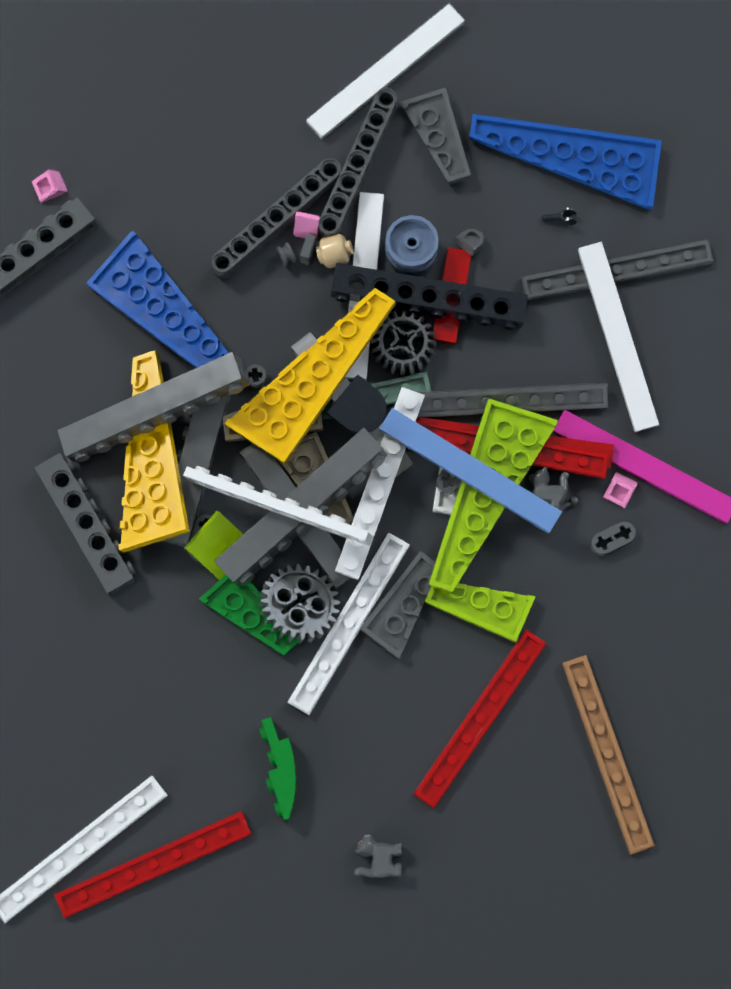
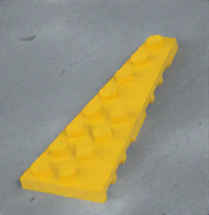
[225,288,396,464]
[118,350,190,553]

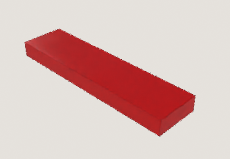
[432,247,471,345]

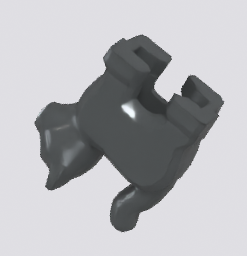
[529,467,569,517]
[354,835,401,878]

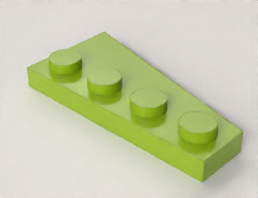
[424,583,536,643]

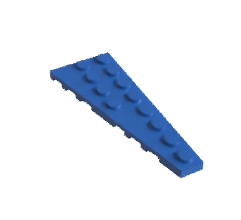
[469,114,662,210]
[86,231,232,396]

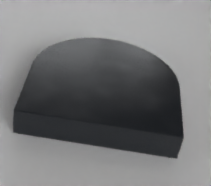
[327,375,386,433]

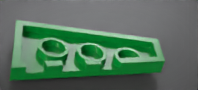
[199,575,299,656]

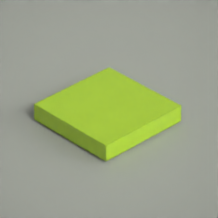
[184,511,243,580]

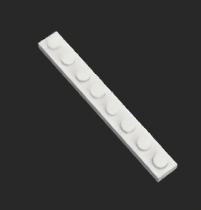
[335,387,425,580]
[183,466,373,546]

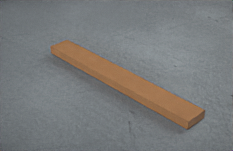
[562,655,654,854]

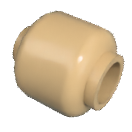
[316,234,353,268]

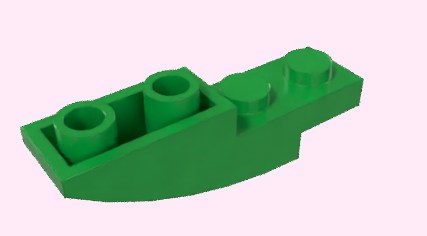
[259,717,296,821]

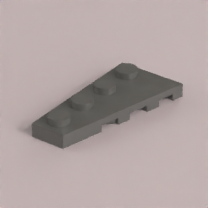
[400,88,472,185]
[360,551,436,660]

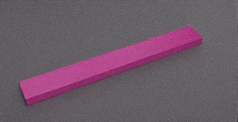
[553,410,731,524]

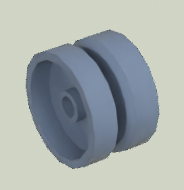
[385,215,439,276]

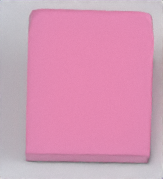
[32,170,67,203]
[294,212,320,239]
[603,472,638,508]

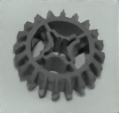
[371,310,436,376]

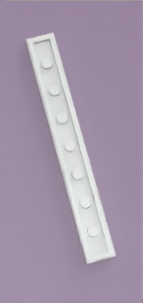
[306,4,465,139]
[346,192,384,380]
[578,242,659,433]
[288,533,410,715]
[0,776,168,923]

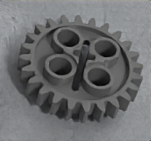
[259,564,340,643]

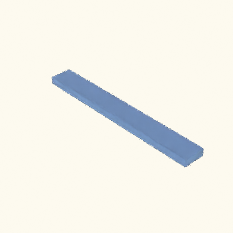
[379,408,562,534]

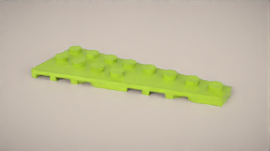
[428,398,558,593]

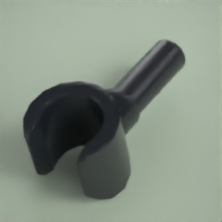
[542,207,577,226]

